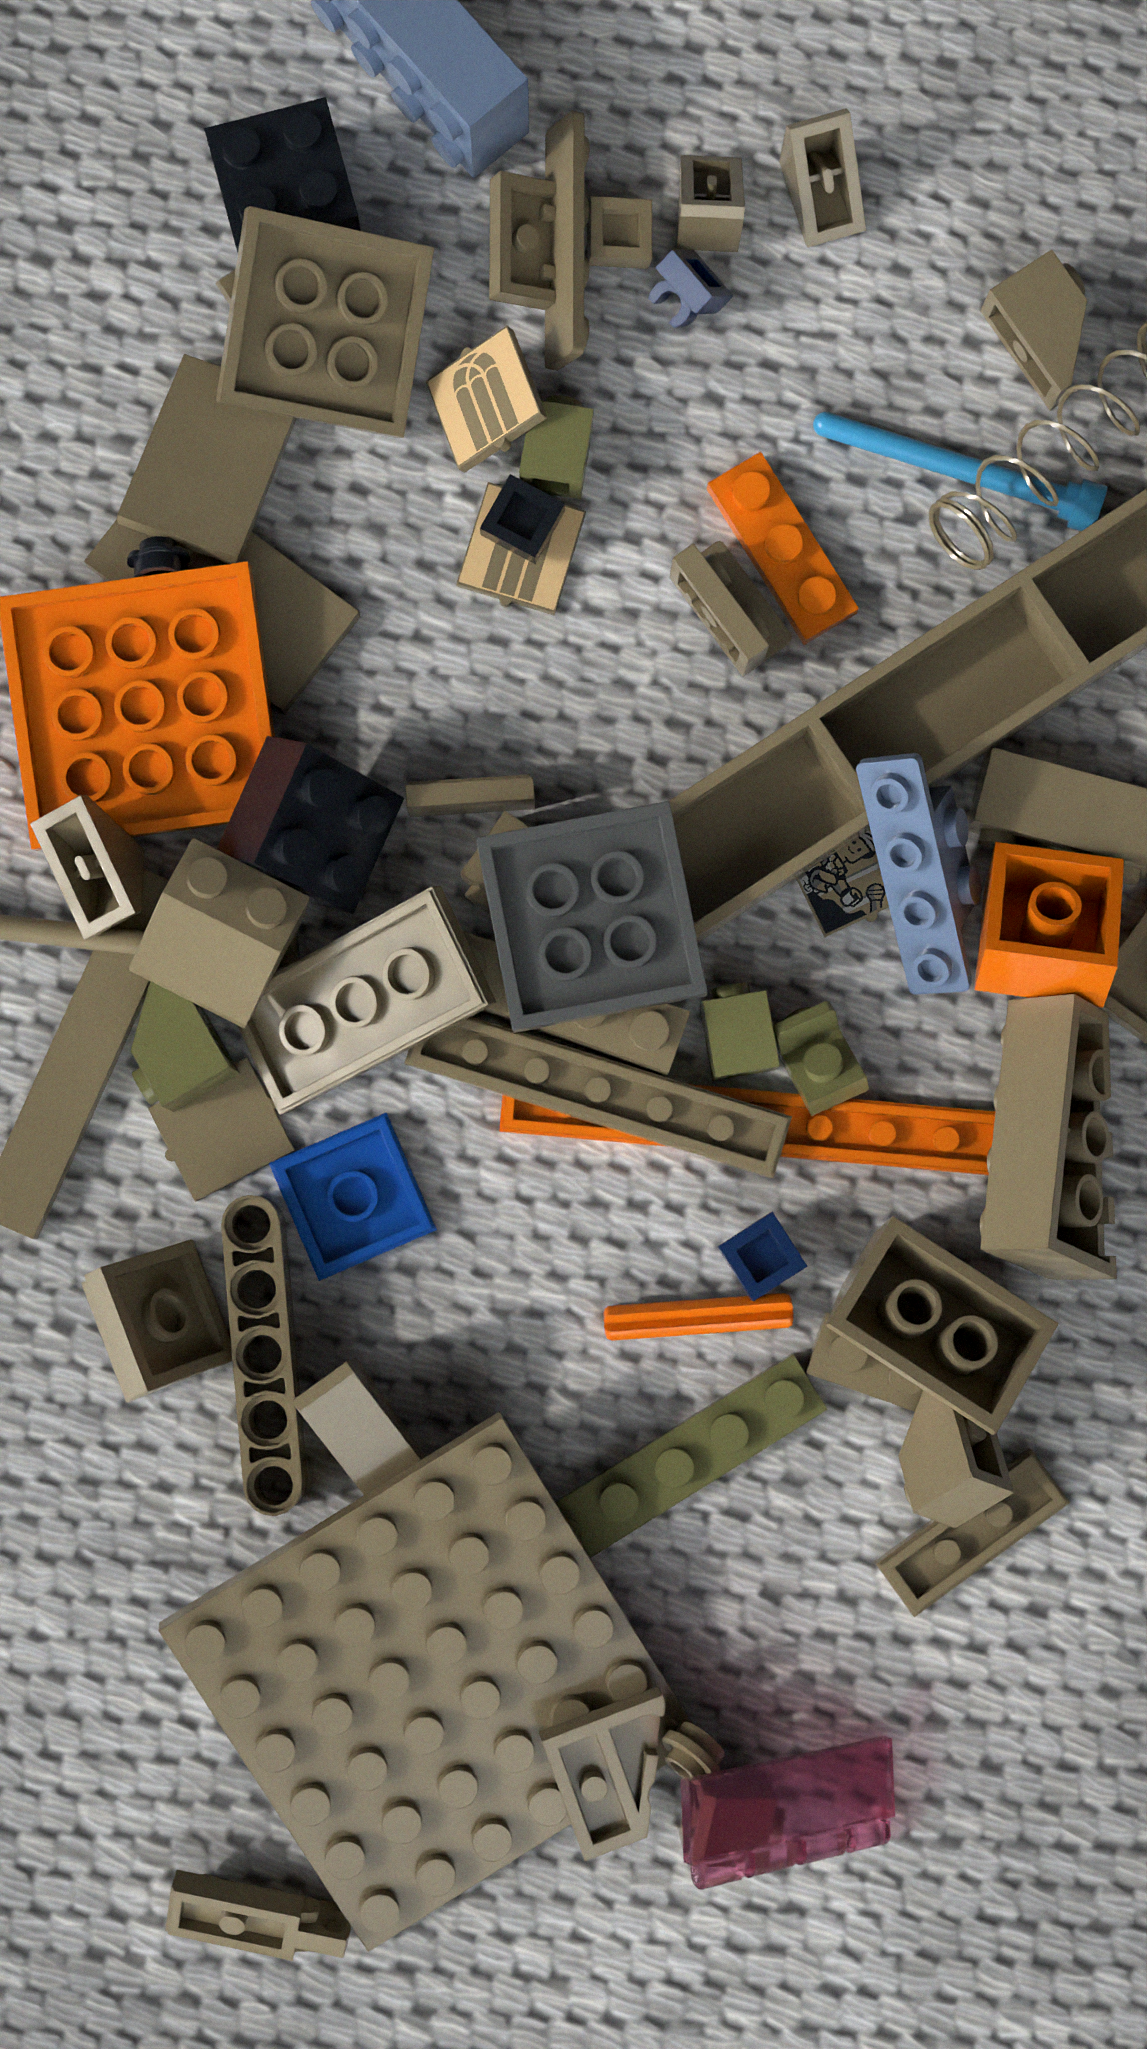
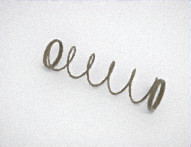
[929,321,1147,570]

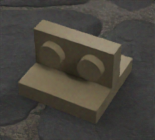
[81,1239,232,1403]

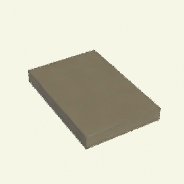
[117,354,297,564]

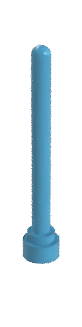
[813,412,1108,531]

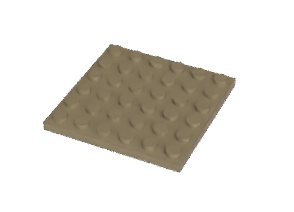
[158,1411,693,1952]

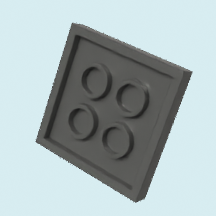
[476,801,708,1033]

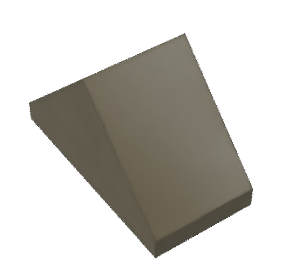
[779,108,866,248]
[677,155,745,252]
[30,795,145,940]

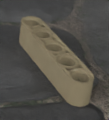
[221,1195,308,1516]

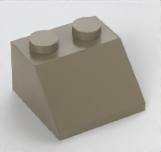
[129,838,310,1029]

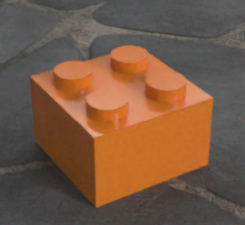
[975,842,1124,1008]

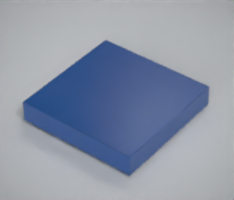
[269,1113,437,1281]

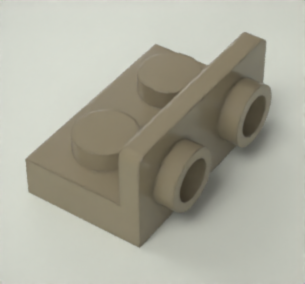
[669,541,792,677]

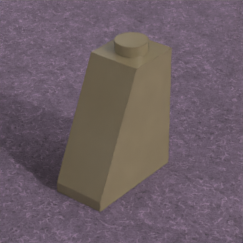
[292,1357,426,1495]

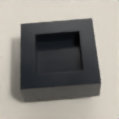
[480,474,565,564]

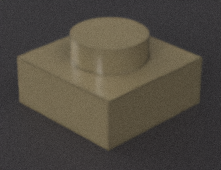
[587,196,652,269]

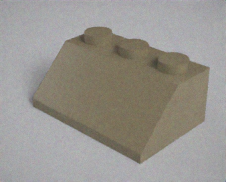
[825,1216,1059,1435]

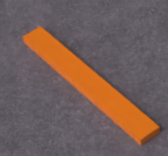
[499,1084,996,1176]

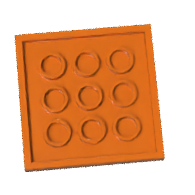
[0,561,275,851]

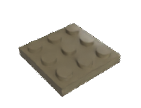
[216,206,434,438]

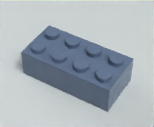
[311,0,529,179]

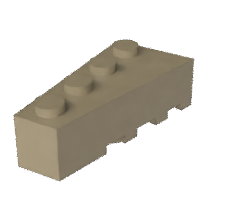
[980,994,1117,1280]

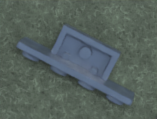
[856,753,981,994]

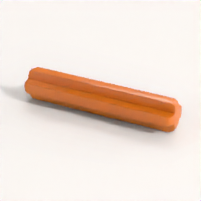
[603,1293,794,1341]

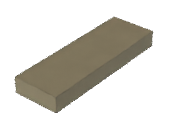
[874,1448,1070,1617]

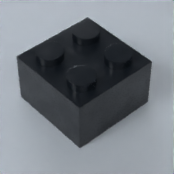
[204,97,361,252]
[217,736,404,914]

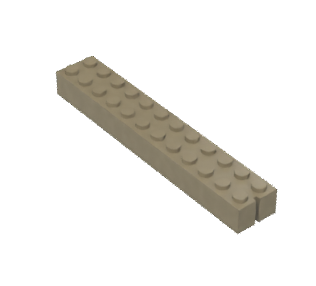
[670,489,1147,943]

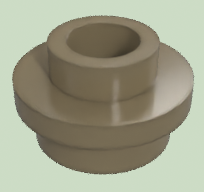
[662,1722,725,1784]

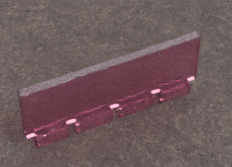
[681,1736,895,1890]

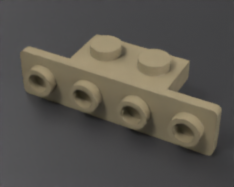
[489,110,590,371]

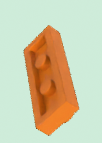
[707,451,859,645]

